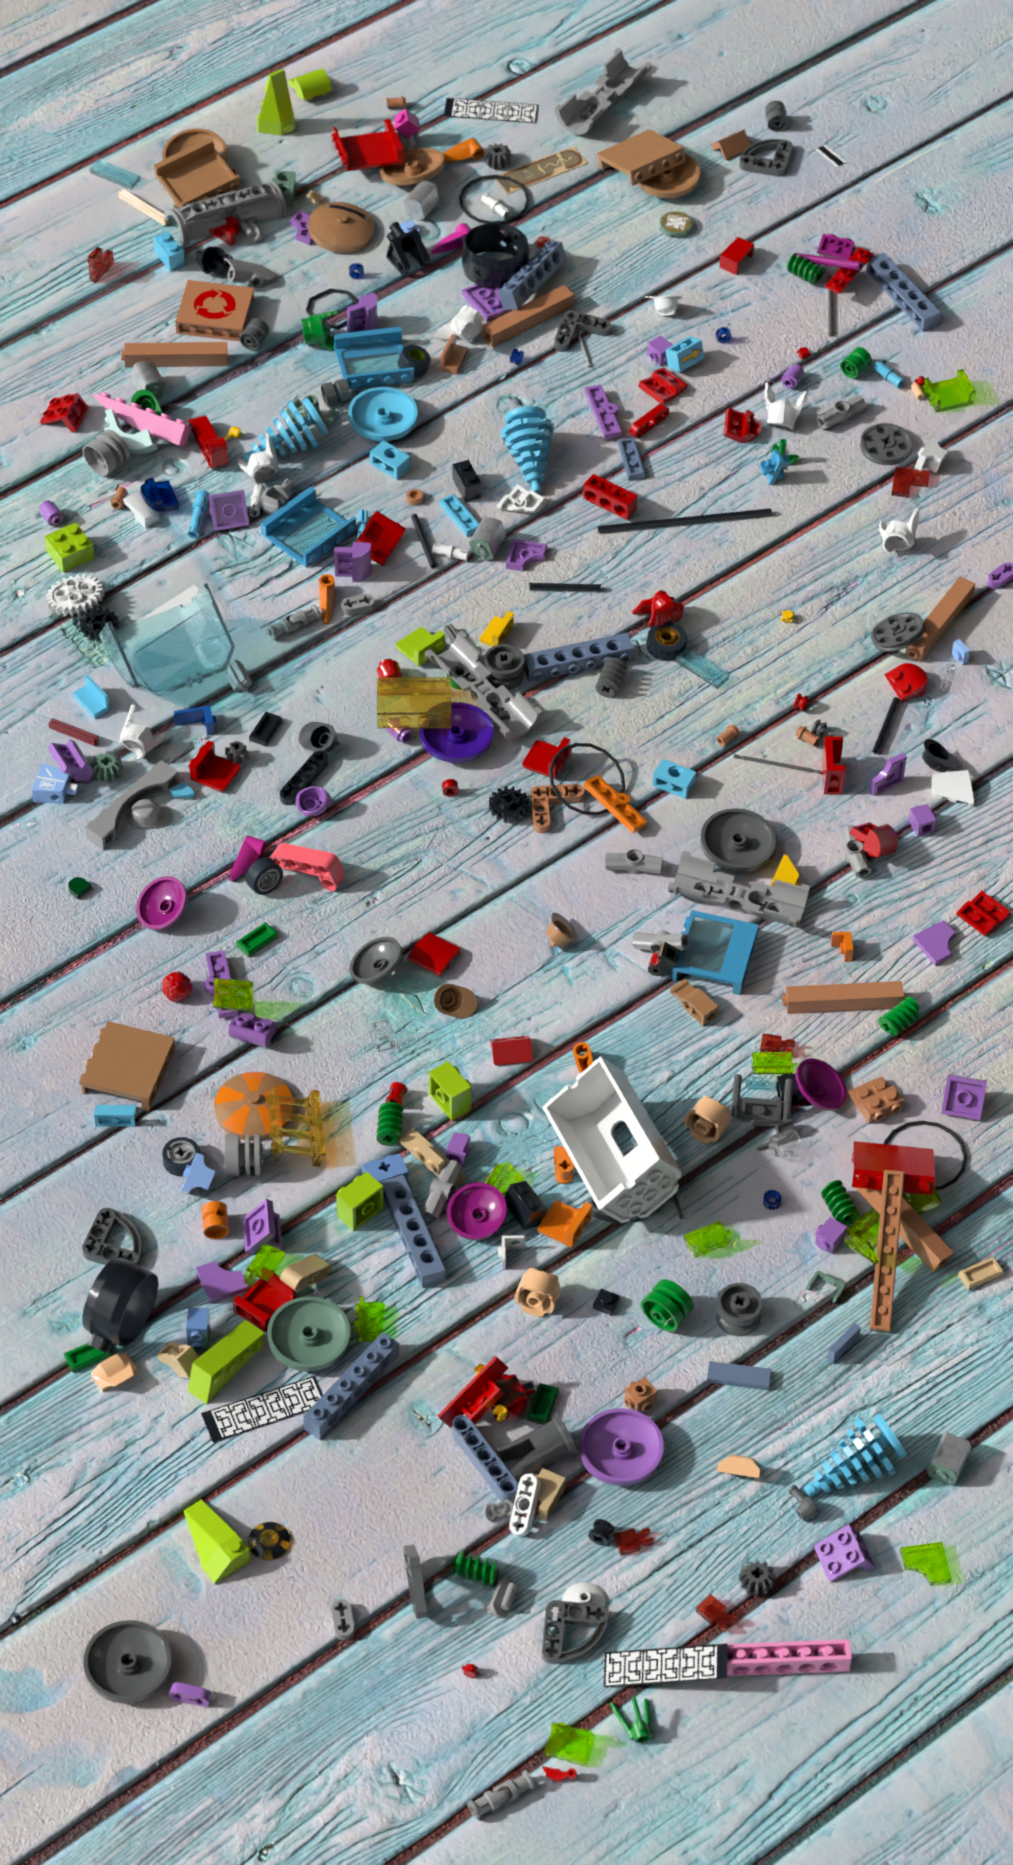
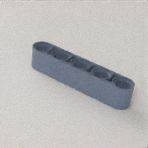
[452,1415,518,1503]

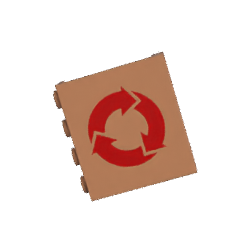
[175,280,255,341]

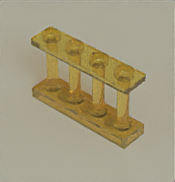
[266,1086,326,1167]

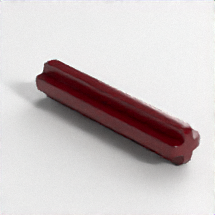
[48,718,99,746]

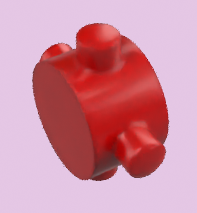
[796,347,811,359]
[461,1663,480,1678]

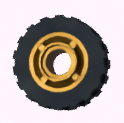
[646,621,687,661]

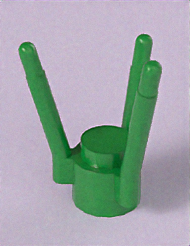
[610,1696,653,1743]

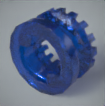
[349,262,364,279]
[715,327,732,344]
[509,348,524,365]
[763,1190,782,1210]

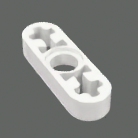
[509,1474,541,1537]

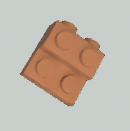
[848,1076,904,1124]

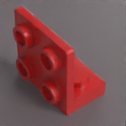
[40,393,89,432]

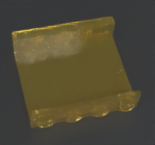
[377,677,451,728]

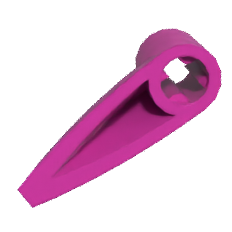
[430,223,471,254]
[229,835,266,881]

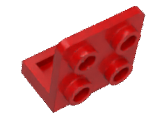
[522,737,572,779]
[188,740,240,792]

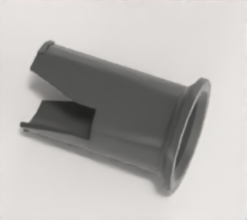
[497,1413,578,1483]

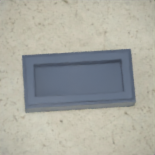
[828,1323,861,1364]

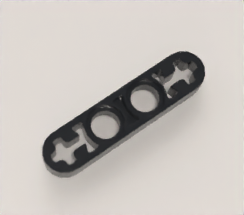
[280,751,328,805]

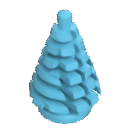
[243,398,329,462]
[500,406,555,494]
[804,1414,907,1497]

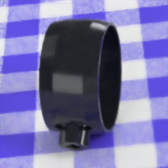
[462,223,529,288]
[82,1257,158,1354]

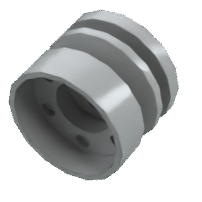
[82,429,129,476]
[225,1133,263,1176]

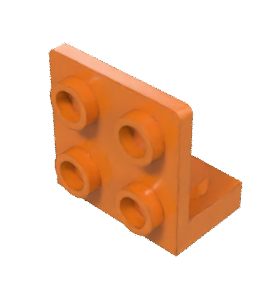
[537,1201,592,1248]

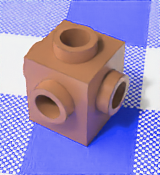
[624,1377,658,1412]

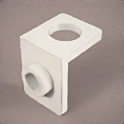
[498,1235,525,1269]

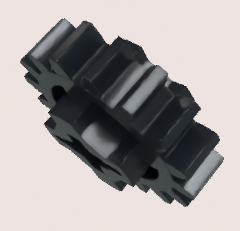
[79,607,119,642]
[489,786,529,823]

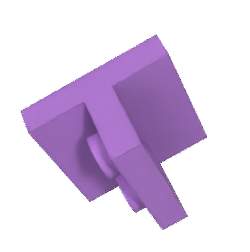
[208,490,249,531]
[941,1074,987,1120]
[243,1199,283,1255]

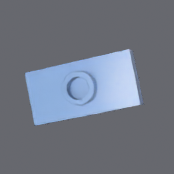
[181,1153,215,1194]

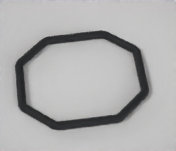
[306,289,359,328]

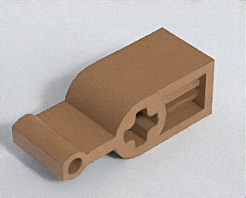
[670,979,718,1026]

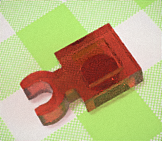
[760,1033,795,1056]
[614,1528,654,1556]
[696,1594,735,1632]

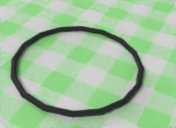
[459,175,529,224]
[549,743,625,815]
[883,1120,967,1191]

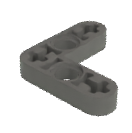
[554,310,612,352]

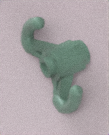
[286,395,337,429]

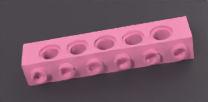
[727,1639,851,1676]

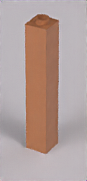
[482,285,575,348]
[121,342,228,367]
[905,576,975,662]
[782,981,904,1014]
[856,1175,954,1272]

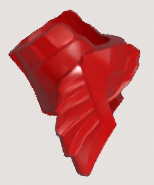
[632,590,684,627]

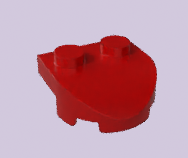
[724,408,762,443]
[884,663,929,703]

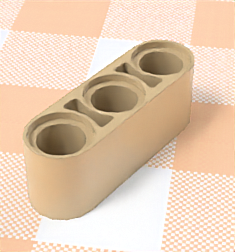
[280,1253,332,1292]

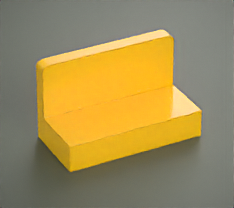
[479,611,514,647]

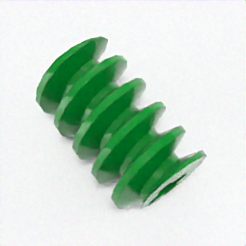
[787,252,825,285]
[878,997,920,1036]
[376,1102,404,1146]
[821,1180,860,1225]
[452,1550,500,1588]

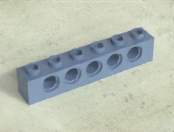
[498,240,567,310]
[866,252,941,332]
[523,633,634,682]
[381,1175,448,1288]
[303,1332,399,1440]

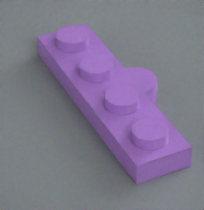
[585,385,621,440]
[204,950,238,1019]

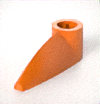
[442,138,484,162]
[319,574,335,624]
[573,1042,593,1073]

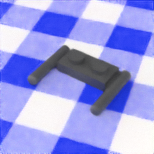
[731,1074,793,1120]

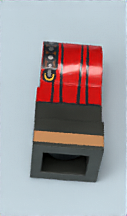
[648,942,681,976]

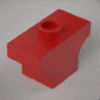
[209,216,239,246]

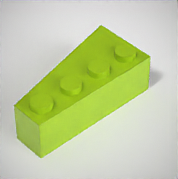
[188,1320,265,1404]

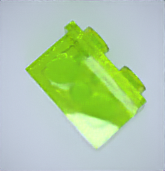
[213,978,254,1011]
[683,1221,732,1258]
[354,1296,385,1342]
[544,1722,595,1767]

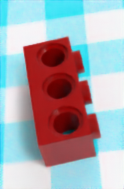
[583,474,638,520]

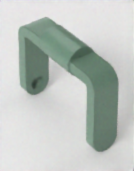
[806,1271,845,1303]

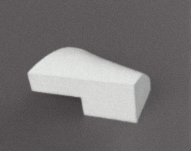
[496,485,546,513]
[124,490,160,528]
[930,770,974,807]

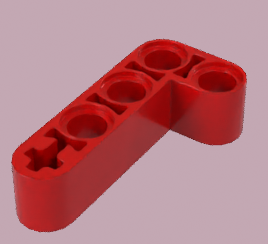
[189,415,228,469]

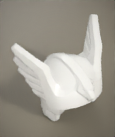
[434,305,484,343]
[764,383,809,430]
[237,433,279,485]
[879,508,920,553]
[119,704,168,760]

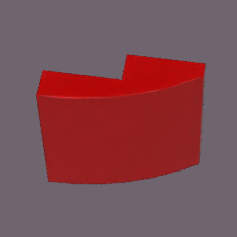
[638,367,688,404]
[956,890,1011,937]
[407,932,461,976]

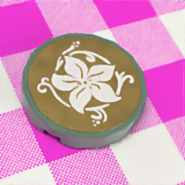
[660,211,692,238]

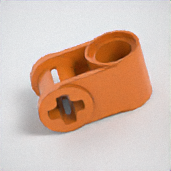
[554,1146,574,1184]

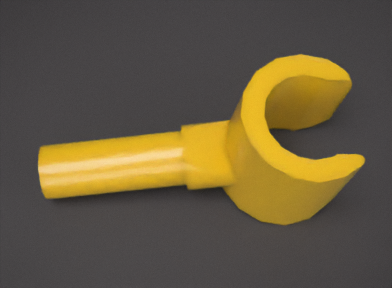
[224,426,242,441]

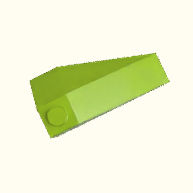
[257,69,295,136]
[184,1500,250,1585]

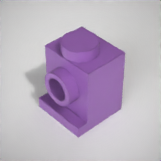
[446,1132,472,1167]

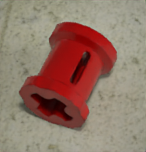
[385,1082,408,1105]

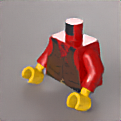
[473,1364,535,1423]

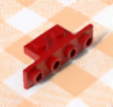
[825,247,874,294]
[437,1356,509,1428]

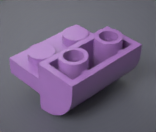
[347,292,378,333]
[334,542,371,582]
[48,739,93,782]
[228,1012,278,1048]

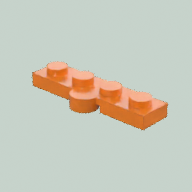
[583,775,647,834]

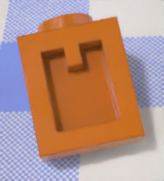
[831,931,853,962]

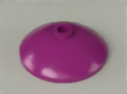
[136,876,187,930]
[795,1058,847,1111]
[447,1182,507,1240]

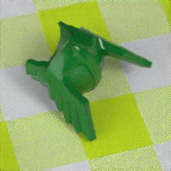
[301,310,339,351]

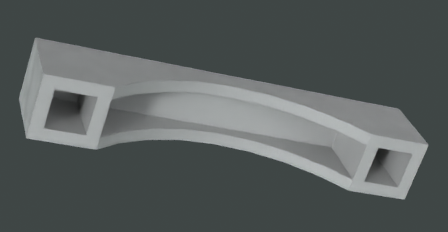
[85,760,179,850]

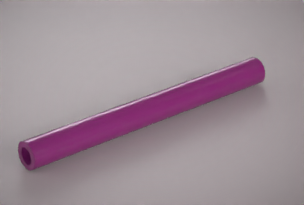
[798,253,863,271]

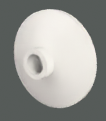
[562,1582,606,1619]

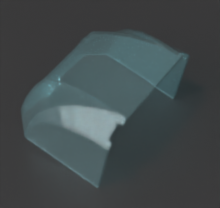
[99,583,235,697]

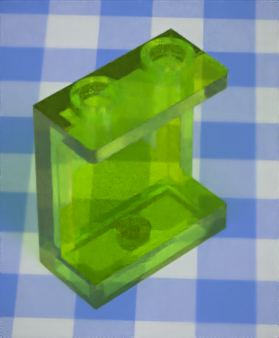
[922,369,976,413]

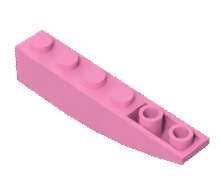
[93,392,192,447]

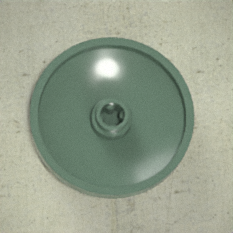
[267,1296,351,1371]

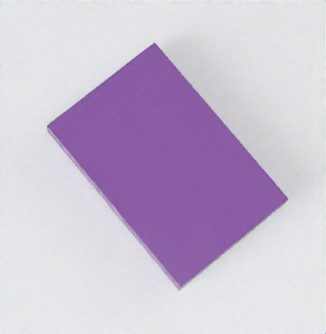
[461,284,513,323]

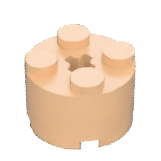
[684,1096,730,1144]
[514,1268,561,1317]

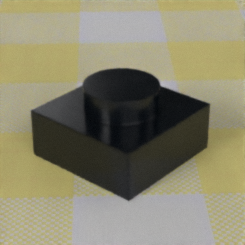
[593,1288,620,1316]

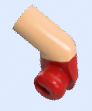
[911,376,927,400]

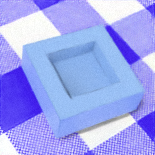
[399,220,420,235]
[952,639,970,665]

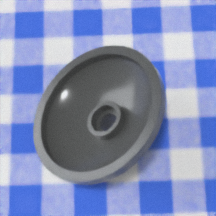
[349,937,402,984]

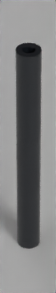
[411,514,437,569]
[529,583,601,591]
[872,697,900,754]

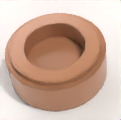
[406,489,424,506]

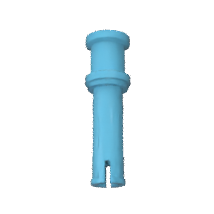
[188,490,210,539]

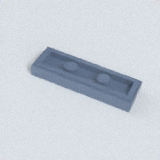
[617,438,645,481]
[707,1361,771,1390]

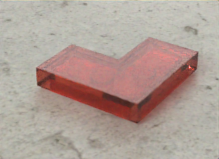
[88,247,114,283]
[891,467,930,498]

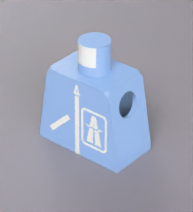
[32,764,79,804]

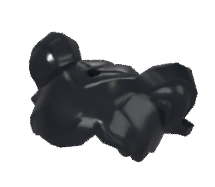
[196,246,233,276]

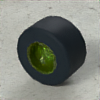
[398,345,431,377]

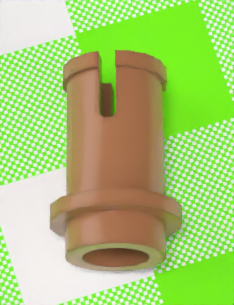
[387,96,406,109]
[110,487,128,509]
[716,724,740,747]
[795,726,820,747]

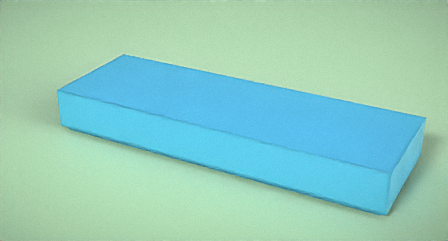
[439,494,480,537]

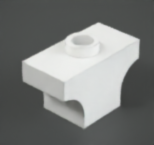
[915,438,948,473]

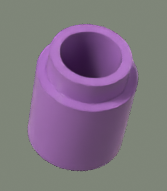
[781,364,804,389]
[39,500,64,526]
[386,717,413,743]

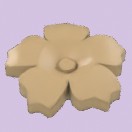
[307,190,325,205]

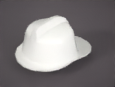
[644,296,682,316]

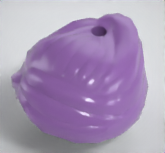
[296,786,333,817]

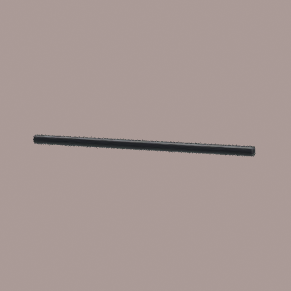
[597,508,772,533]

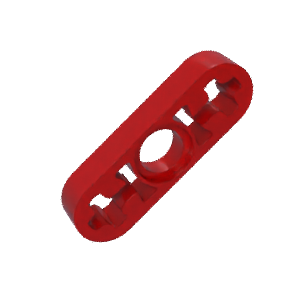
[629,403,670,439]

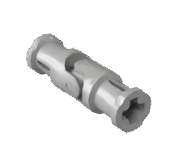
[266,604,321,640]
[467,1770,535,1820]

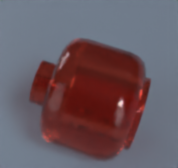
[534,236,551,250]

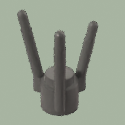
[751,1119,794,1151]

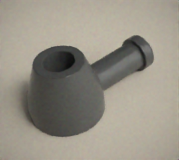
[788,1485,820,1521]

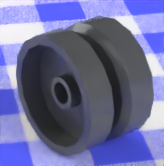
[484,644,524,690]
[716,1283,762,1336]

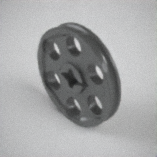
[860,423,913,465]
[871,612,925,652]

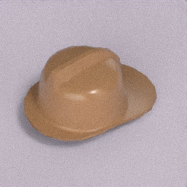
[546,912,575,948]
[433,984,477,1018]

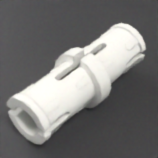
[481,193,511,219]
[249,484,265,517]
[432,543,469,561]

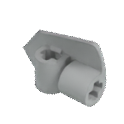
[224,258,276,288]

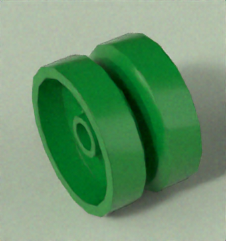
[641,1279,694,1332]

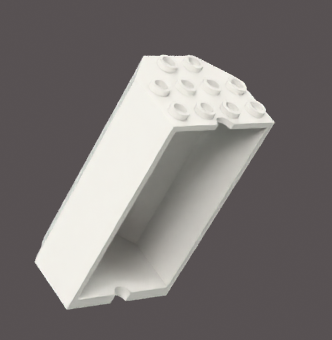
[542,1056,682,1223]

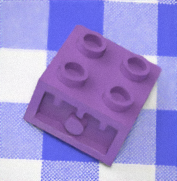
[814,1524,875,1582]

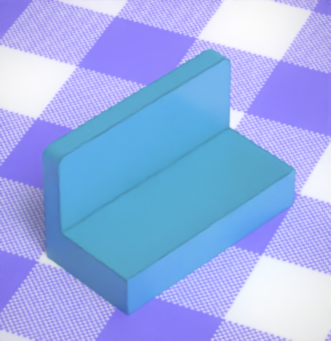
[73,675,110,719]
[94,1105,136,1127]

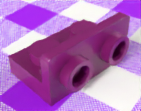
[817,234,856,260]

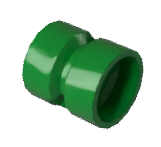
[840,347,872,379]

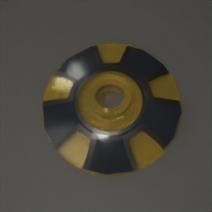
[248,1522,291,1561]

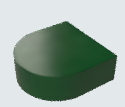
[68,877,92,899]

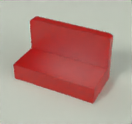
[490,1035,533,1065]

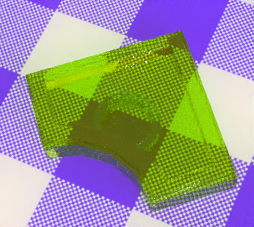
[900,1542,952,1586]

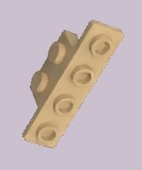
[399,1129,467,1188]

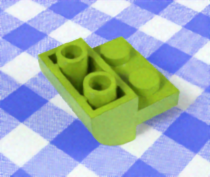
[288,68,332,101]

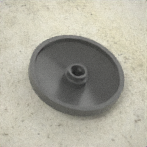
[700,808,776,872]
[83,1620,172,1703]

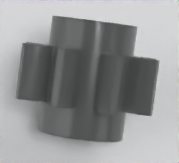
[225,741,248,764]

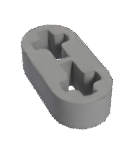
[341,594,375,616]
[332,1599,354,1641]

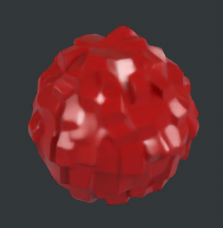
[161,971,193,1002]

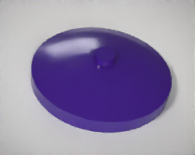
[420,702,494,763]

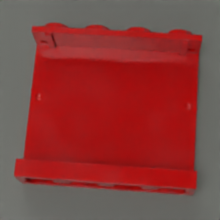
[331,119,404,172]
[852,1141,935,1195]

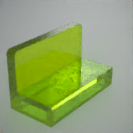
[751,1052,793,1074]
[485,1162,523,1196]
[244,1243,285,1286]

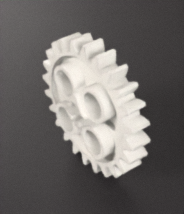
[46,574,104,617]

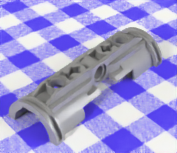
[555,48,652,135]
[164,181,286,246]
[425,630,543,741]
[668,851,810,928]

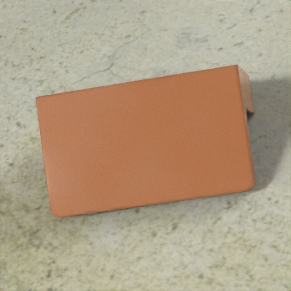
[711,129,751,160]
[441,334,468,375]

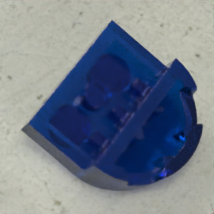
[140,477,179,512]

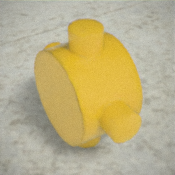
[781,610,795,623]

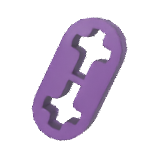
[988,563,1013,589]
[169,1682,212,1707]

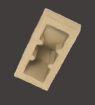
[156,1342,199,1379]
[531,1468,565,1522]

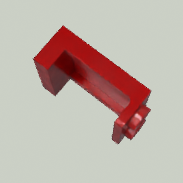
[356,511,406,566]
[822,736,845,795]
[233,1268,296,1333]

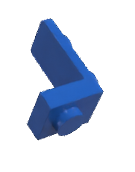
[174,706,217,735]

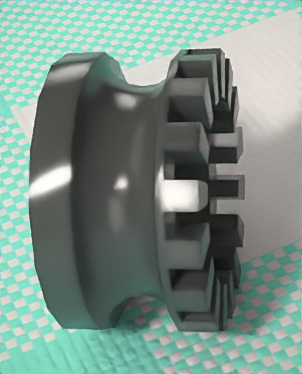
[811,719,827,738]

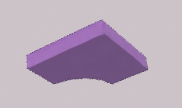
[290,210,313,245]
[506,539,548,571]
[870,753,907,795]
[912,920,955,965]
[196,1261,249,1303]

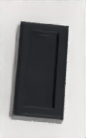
[249,711,282,747]

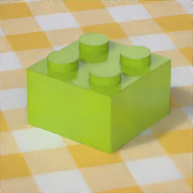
[45,522,95,573]
[429,1061,472,1121]
[336,1171,383,1231]

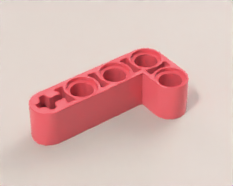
[270,843,345,891]

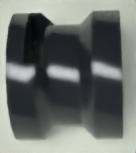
[588,1519,614,1546]

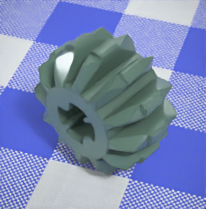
[91,751,123,783]

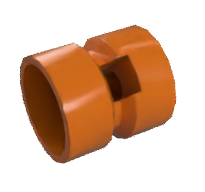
[201,1201,230,1239]

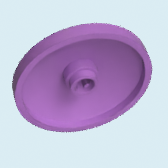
[579,1408,664,1486]

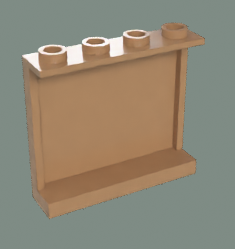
[597,129,686,186]
[153,137,241,208]
[79,1021,176,1110]

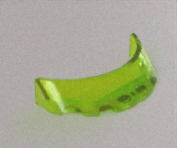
[844,1183,942,1264]

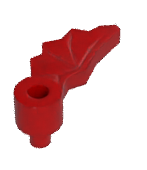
[542,1766,578,1782]

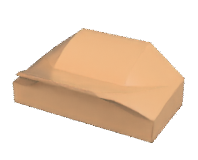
[91,1353,138,1392]
[717,1455,760,1478]

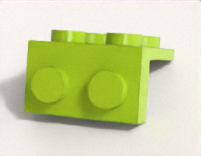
[396,627,445,667]

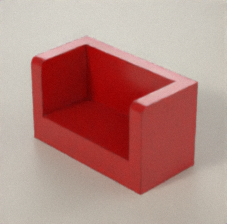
[719,237,755,275]

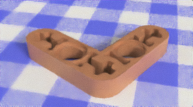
[530,784,584,834]

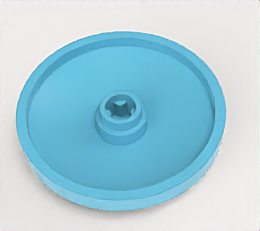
[348,387,418,441]

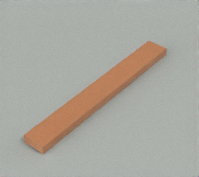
[870,1170,905,1333]

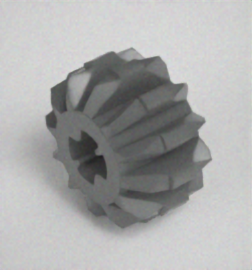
[484,143,511,169]
[738,1558,775,1597]

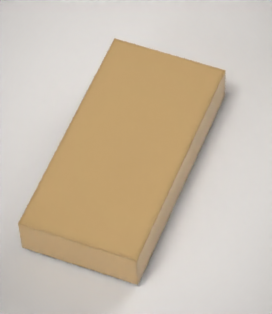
[958,1256,1004,1291]

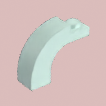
[104,408,157,454]

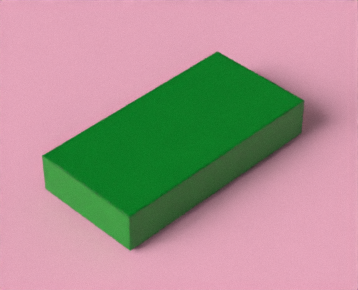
[236,922,278,957]
[64,1343,111,1373]

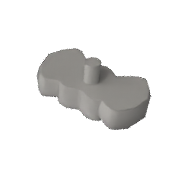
[483,1499,514,1522]

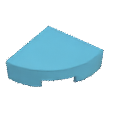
[169,781,195,799]

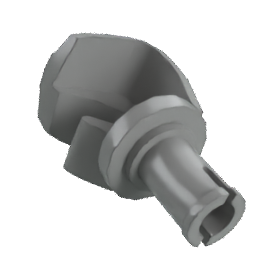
[260,479,294,515]

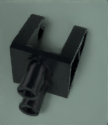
[386,222,431,276]

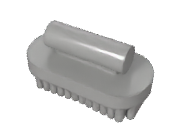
[397,132,417,151]
[239,218,265,243]
[225,659,253,692]
[486,1578,517,1618]

